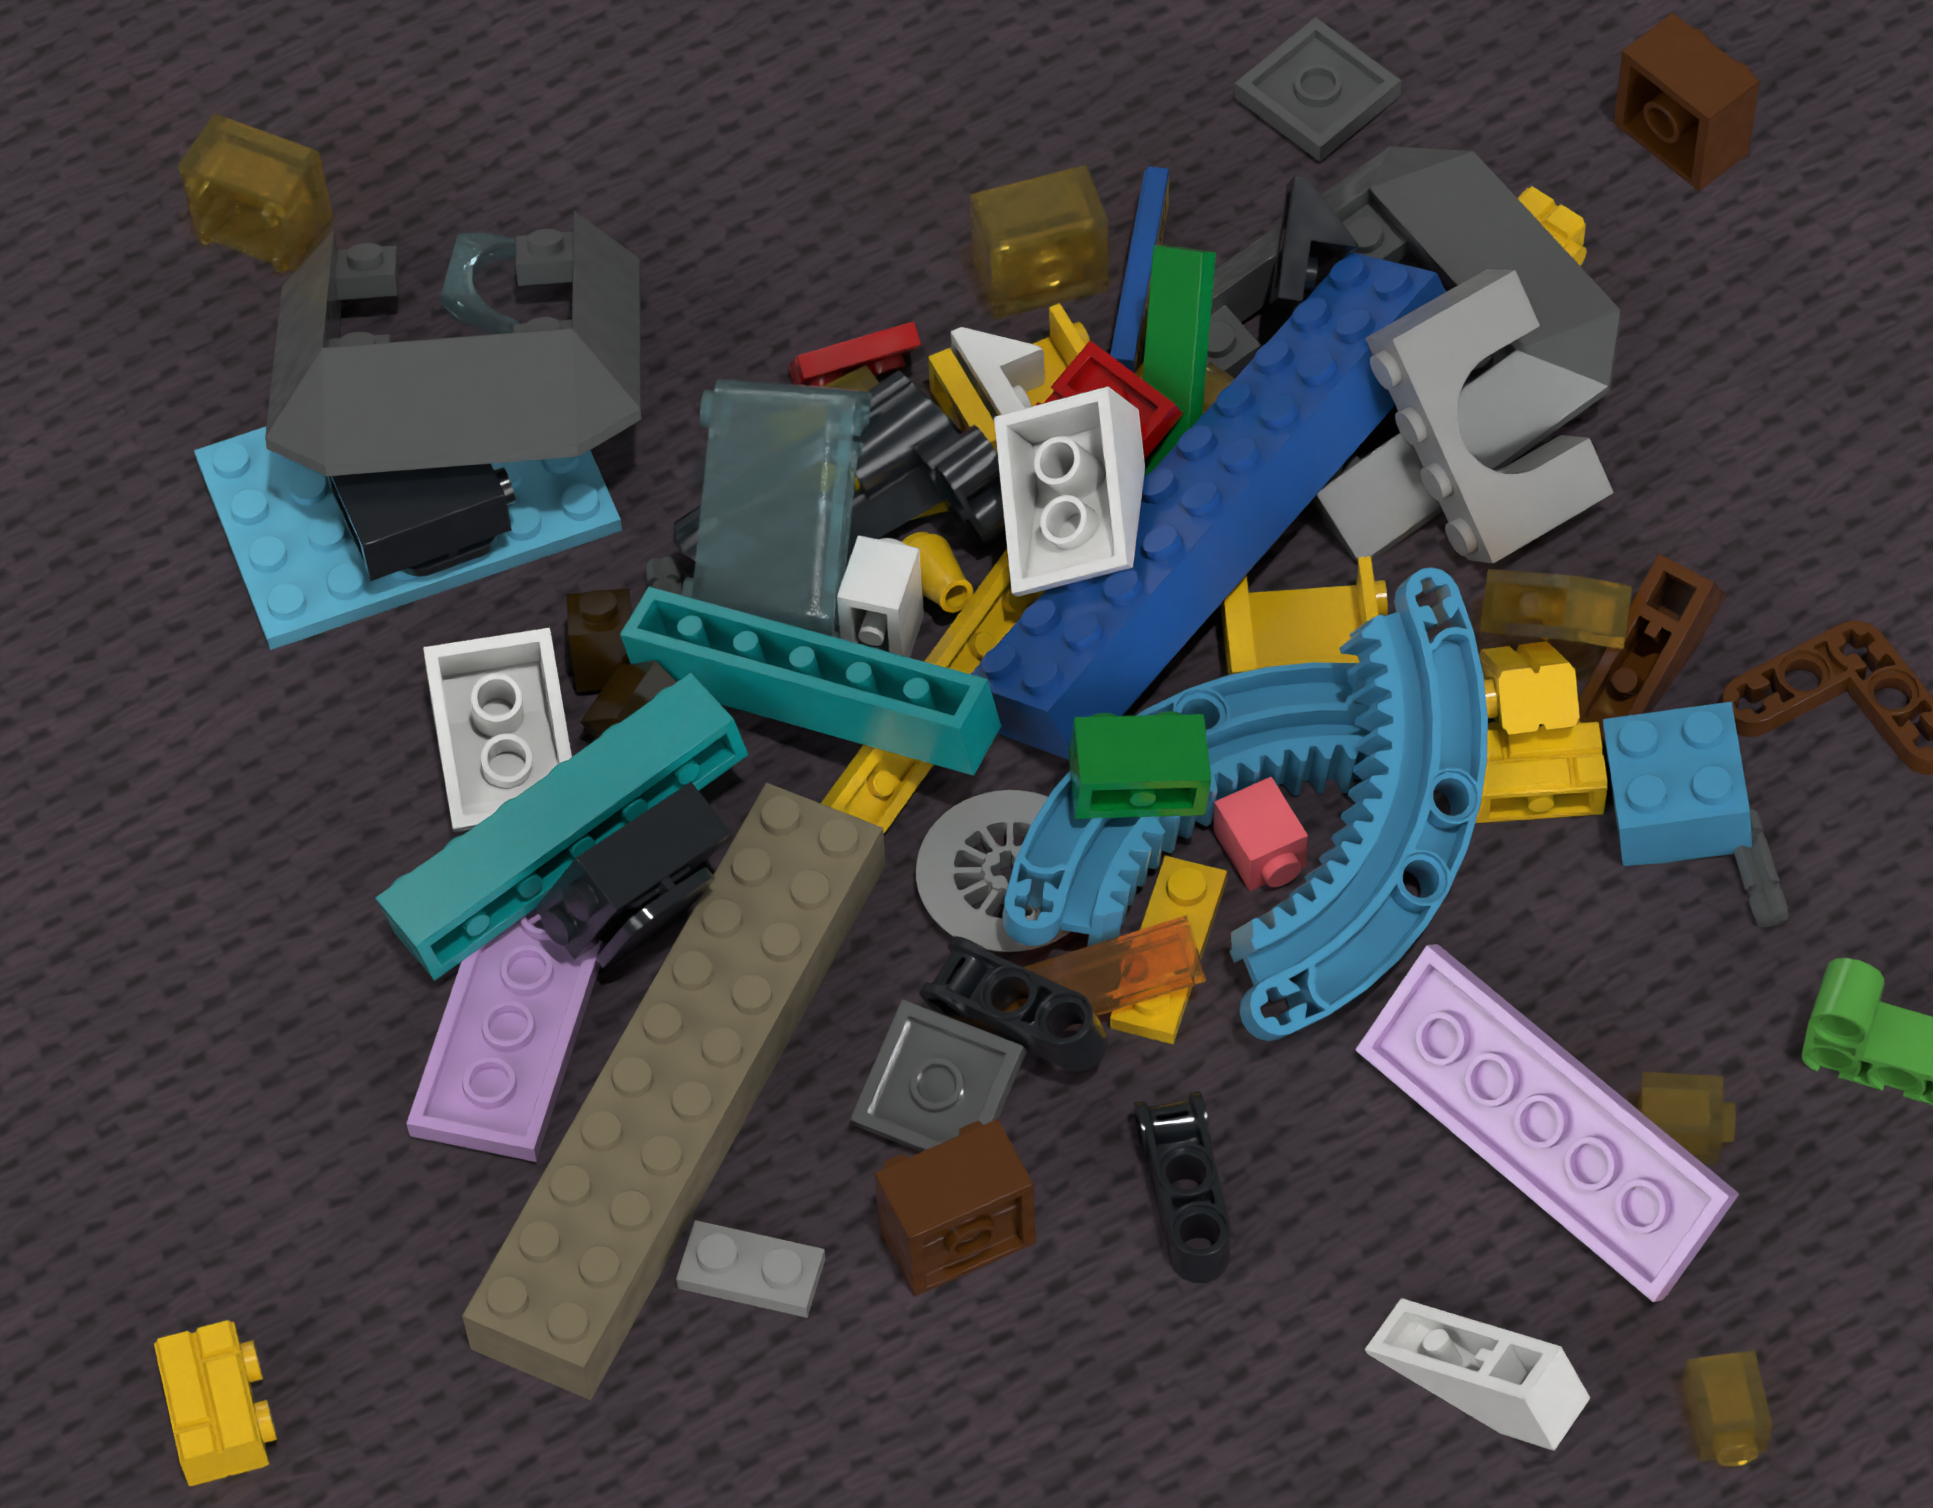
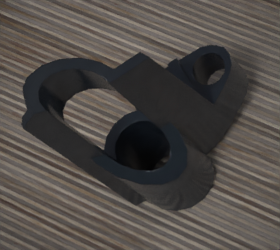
[673,370,1006,588]

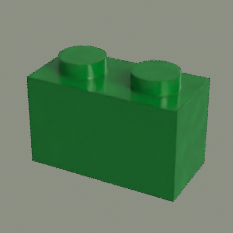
[1069,711,1211,819]

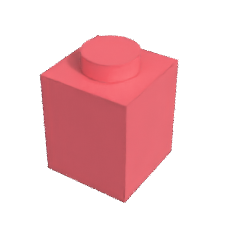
[1214,777,1308,892]

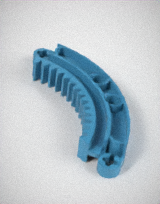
[1229,567,1488,1041]
[1002,662,1371,950]

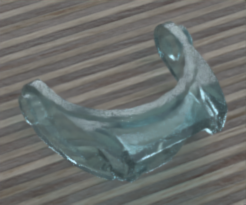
[440,232,520,334]

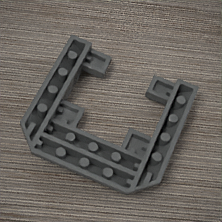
[1205,146,1622,563]
[265,211,642,476]

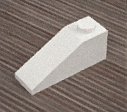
[1365,1298,1590,1451]

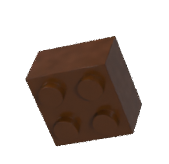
[1614,12,1760,191]

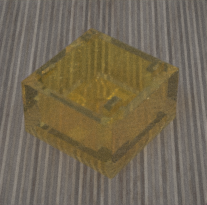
[178,113,334,273]
[970,165,1109,320]

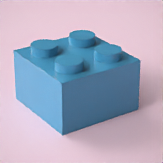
[1603,702,1752,866]

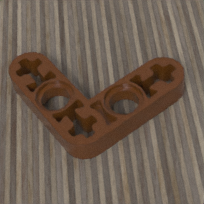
[1721,620,1933,775]

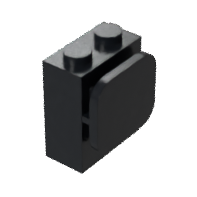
[327,463,516,581]
[535,782,731,969]

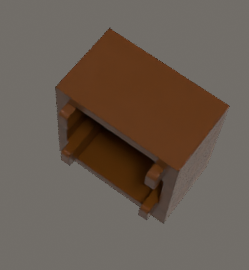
[874,1119,1036,1297]

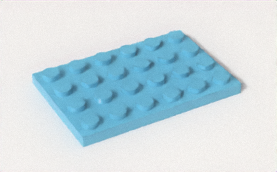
[194,427,622,650]

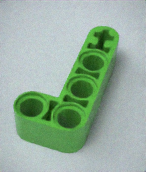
[1802,958,1933,1105]

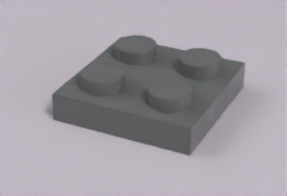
[1234,17,1402,162]
[850,999,1027,1152]

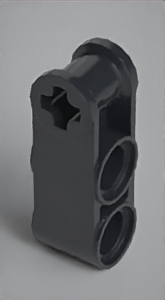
[919,936,1108,1072]
[1134,1091,1230,1283]

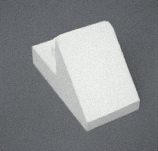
[951,327,1045,420]

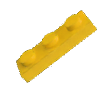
[1110,856,1227,1044]

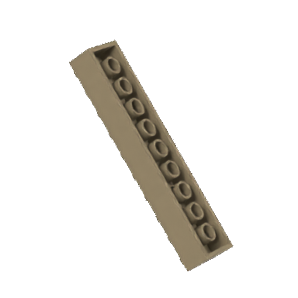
[462,782,886,1400]

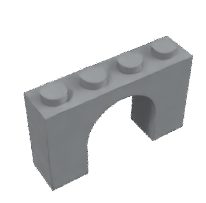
[1365,269,1614,563]

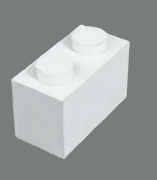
[837,535,924,658]

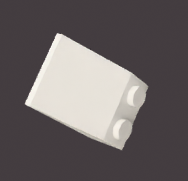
[994,387,1145,597]
[423,628,572,832]

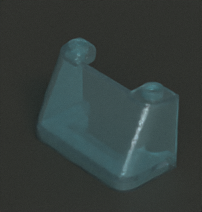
[682,378,872,639]

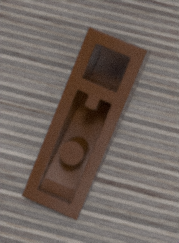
[1578,554,1726,742]

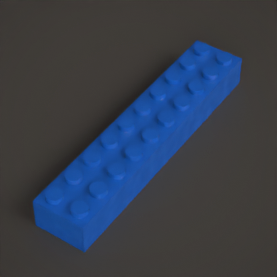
[971,252,1446,760]

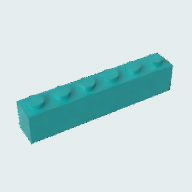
[620,587,1001,776]
[375,673,749,981]

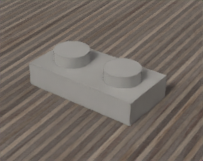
[676,1220,826,1318]

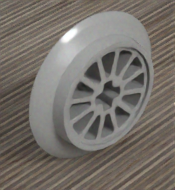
[916,790,1071,952]

